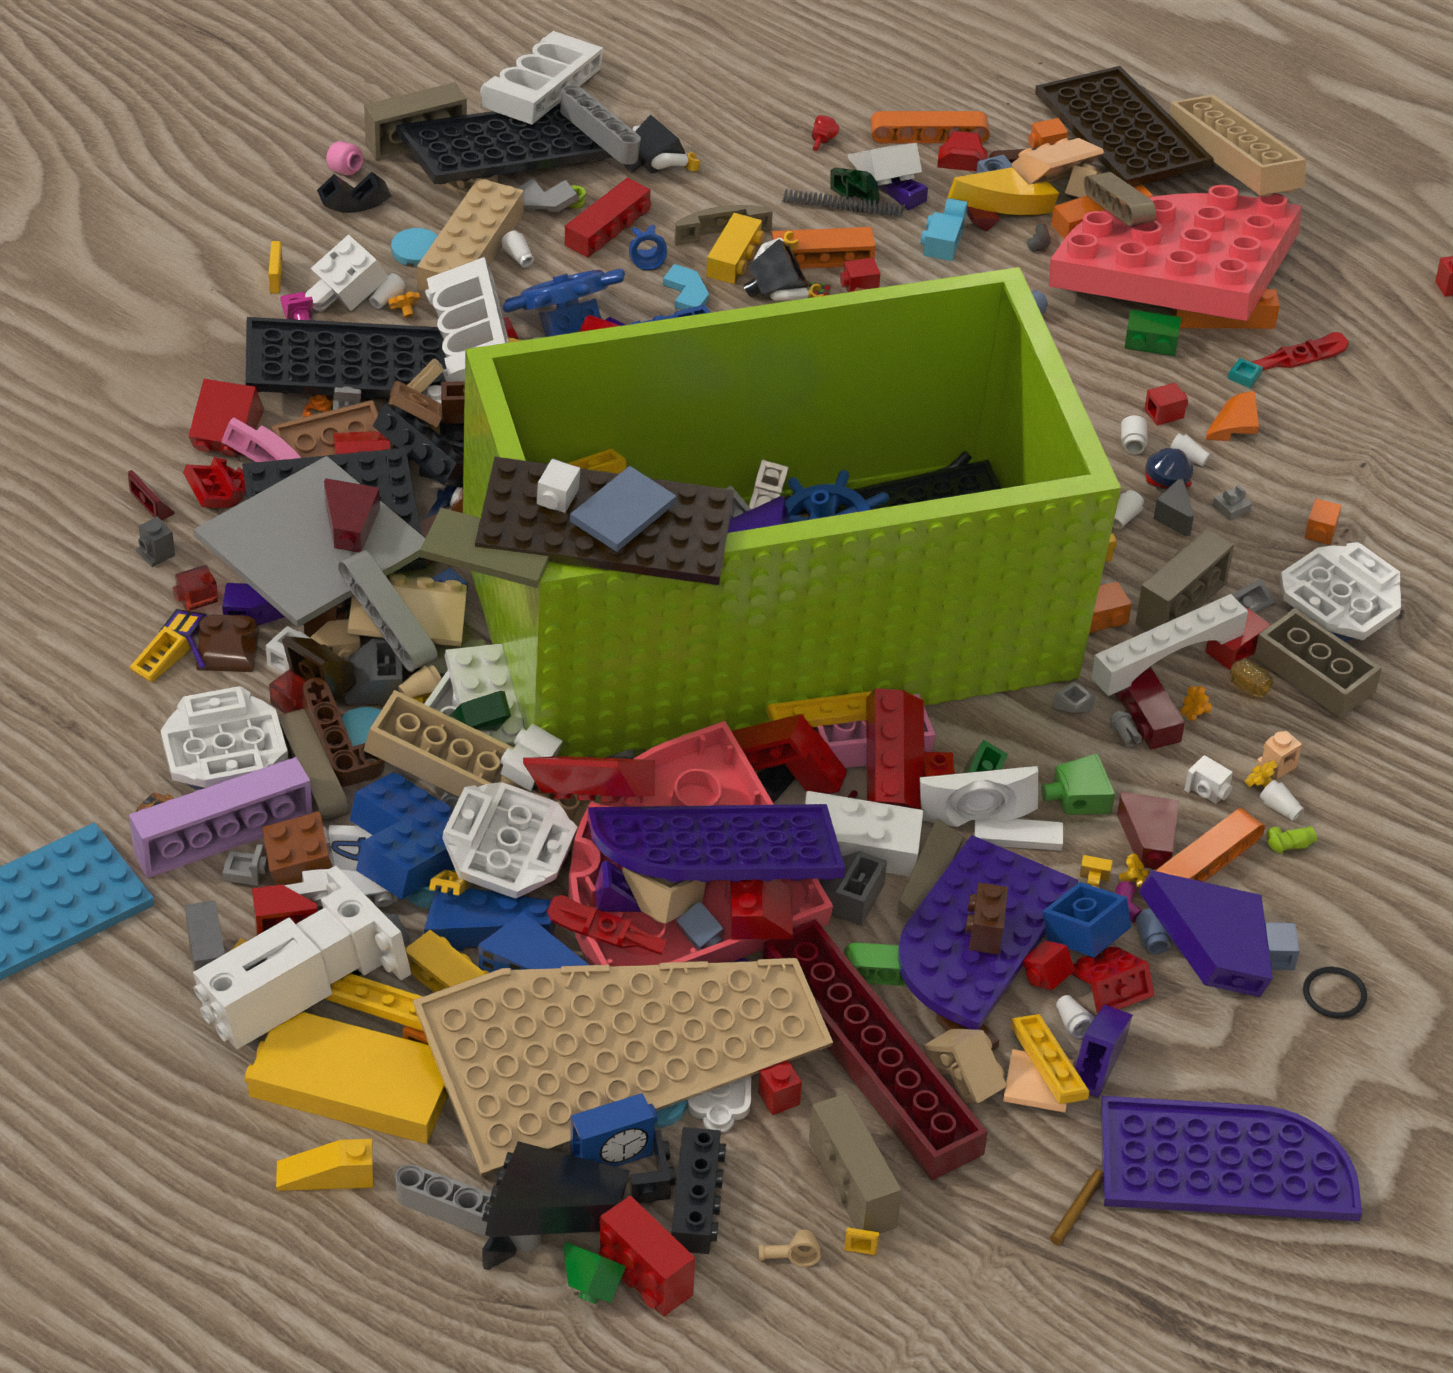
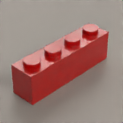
[565,177,651,258]
[731,714,817,771]

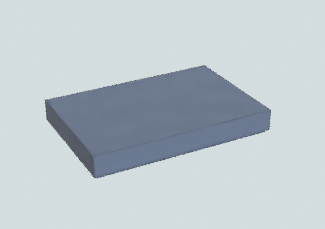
[570,466,676,552]

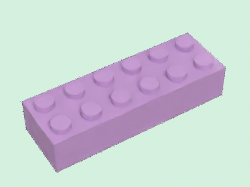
[129,757,312,878]

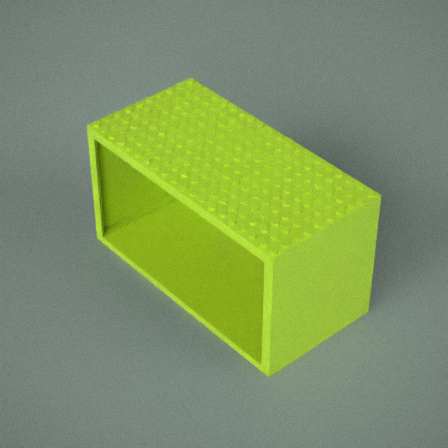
[463,267,1121,758]

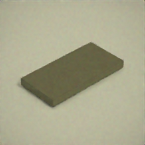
[420,508,549,588]

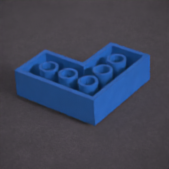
[350,772,455,900]

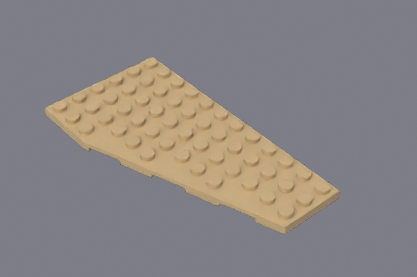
[413,958,833,1177]

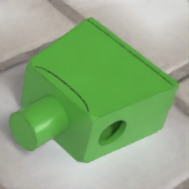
[1041,754,1115,815]

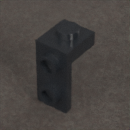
[630,1130,675,1203]

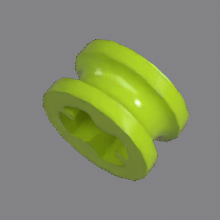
[568,185,586,209]

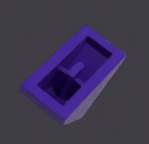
[595,860,642,912]

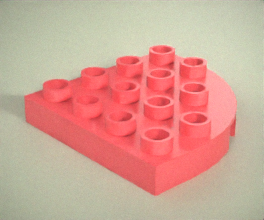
[1049,185,1302,321]
[568,721,833,967]

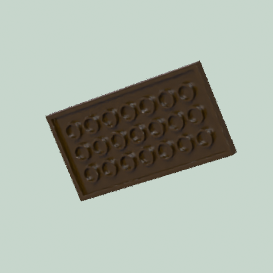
[1035,66,1213,187]
[475,457,734,585]

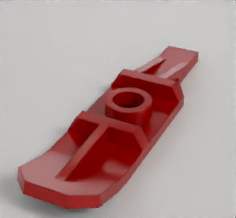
[1252,332,1349,371]
[547,895,667,955]

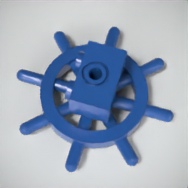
[502,269,625,337]

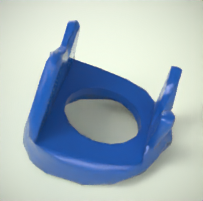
[629,225,667,270]

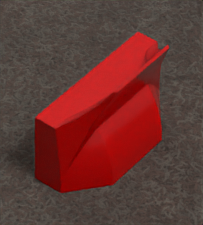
[937,131,988,172]

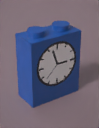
[570,1093,658,1167]

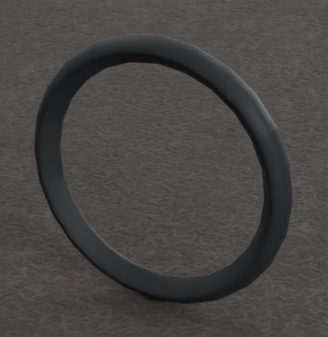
[1303,966,1367,1018]

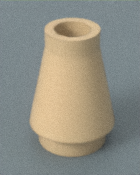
[398,664,442,698]

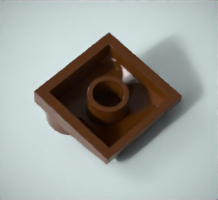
[196,614,259,672]

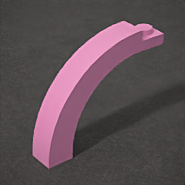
[221,417,301,462]

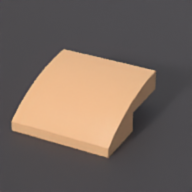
[1003,1049,1074,1112]

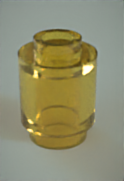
[1230,658,1273,697]

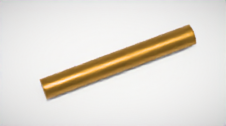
[1049,1170,1103,1245]

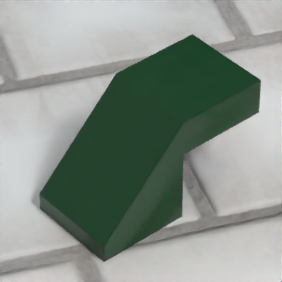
[450,691,511,731]

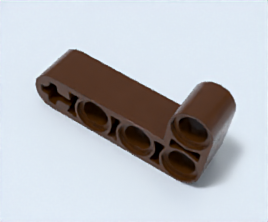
[302,678,385,787]

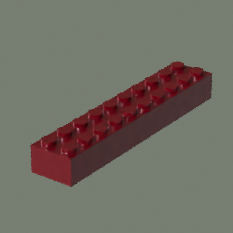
[763,919,988,1180]

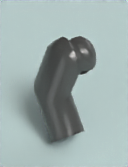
[1027,224,1051,252]

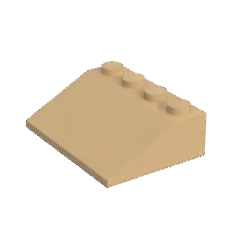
[347,574,467,647]

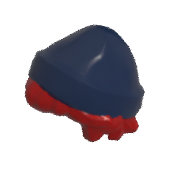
[1145,448,1193,489]

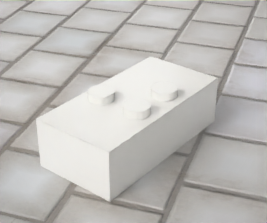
[805,791,923,877]

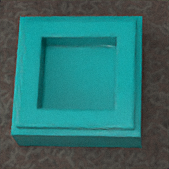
[1228,358,1263,388]

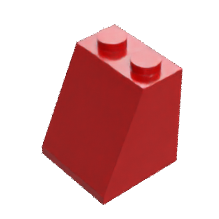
[188,378,264,457]

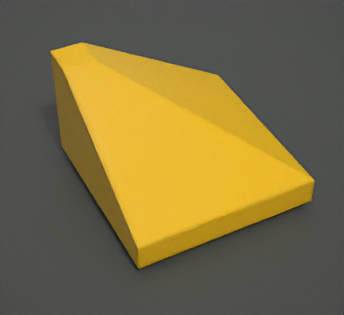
[844,1227,880,1255]

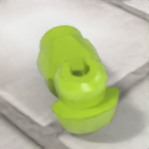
[1266,826,1317,854]

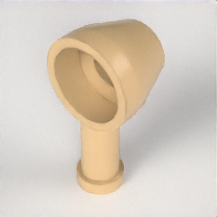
[759,1229,821,1267]

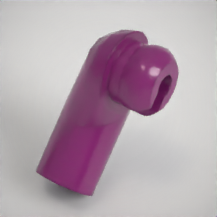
[1115,881,1142,922]

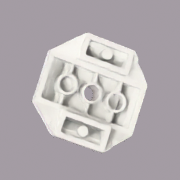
[1280,542,1401,642]
[160,686,288,791]
[442,782,577,899]

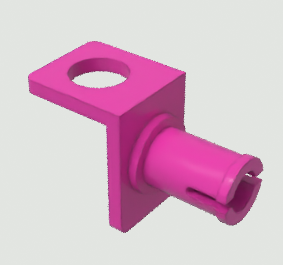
[280,292,313,320]

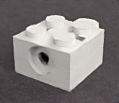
[305,234,389,312]

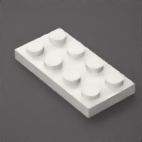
[445,643,525,747]

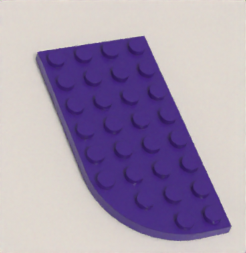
[588,804,845,883]
[898,835,1078,1030]
[1100,1096,1362,1221]

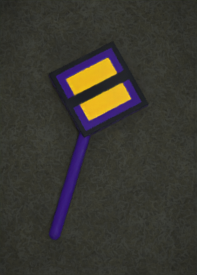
[159,609,207,669]

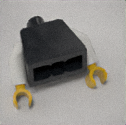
[623,115,701,173]
[743,231,824,302]

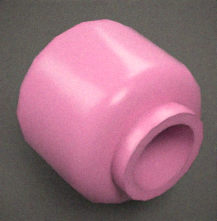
[326,141,363,176]

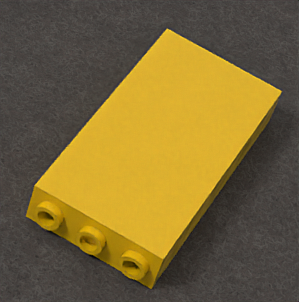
[244,1012,449,1144]

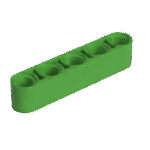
[844,943,907,986]

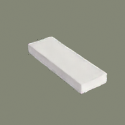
[974,818,1063,851]

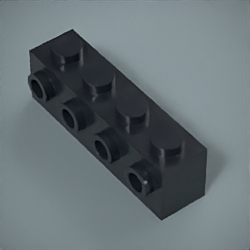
[373,404,464,487]
[671,1127,726,1254]

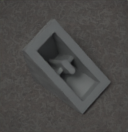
[1154,479,1194,536]

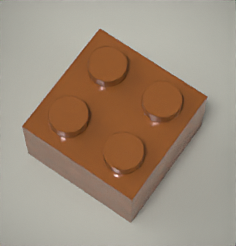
[262,811,335,885]

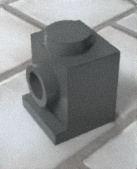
[136,517,175,567]

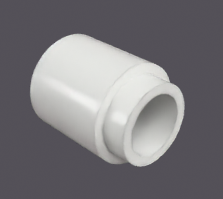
[1121,415,1148,455]

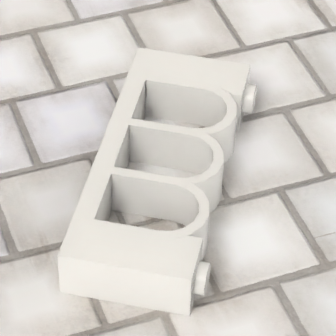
[480,31,603,124]
[425,257,509,382]

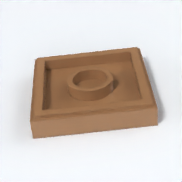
[389,381,442,427]

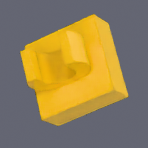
[1080,855,1113,888]

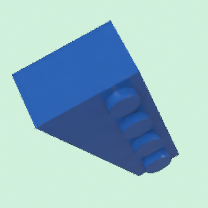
[424,886,556,951]

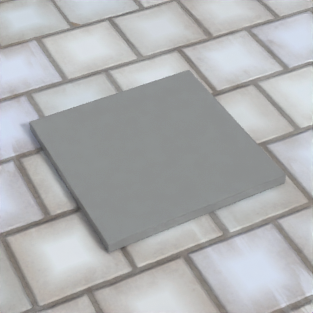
[193,456,425,628]

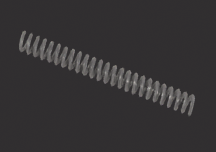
[782,188,905,218]

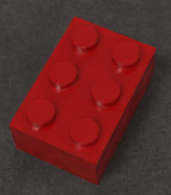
[599,1195,695,1317]

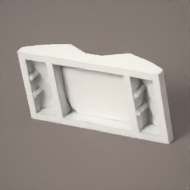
[920,766,1038,827]

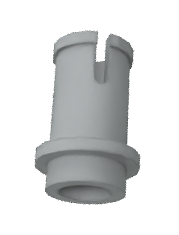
[1110,710,1142,747]

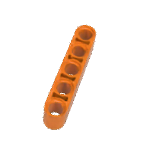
[870,111,990,143]
[1156,808,1265,882]

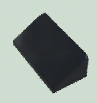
[757,764,796,803]

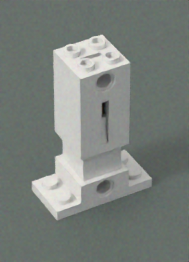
[193,865,411,1050]

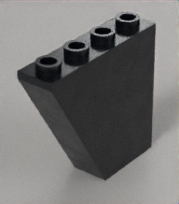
[482,1141,630,1237]

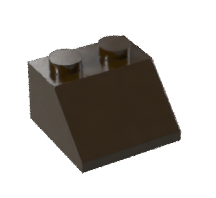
[282,636,356,701]

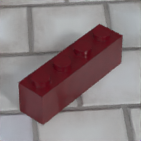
[1114,666,1185,750]

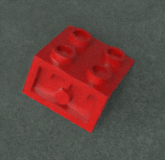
[1071,946,1155,1013]

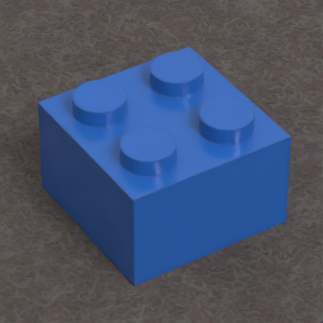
[1042,882,1131,957]

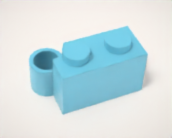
[921,198,968,261]

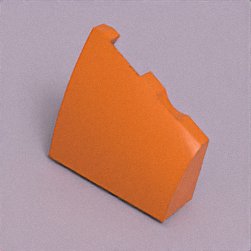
[1206,391,1259,441]

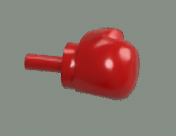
[812,115,840,151]

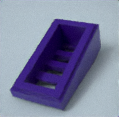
[877,177,928,210]

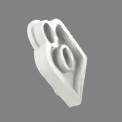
[688,1076,751,1134]

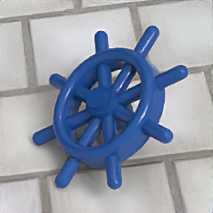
[786,470,889,523]

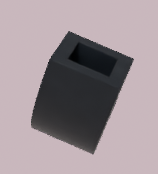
[317,172,392,213]

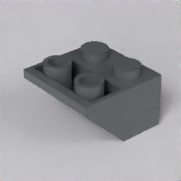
[345,638,402,705]
[819,851,887,925]

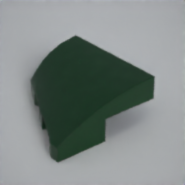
[830,167,879,207]

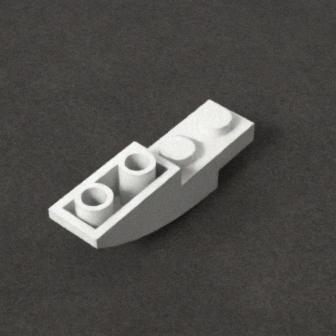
[284,869,398,907]

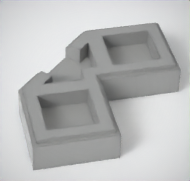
[518,179,579,212]

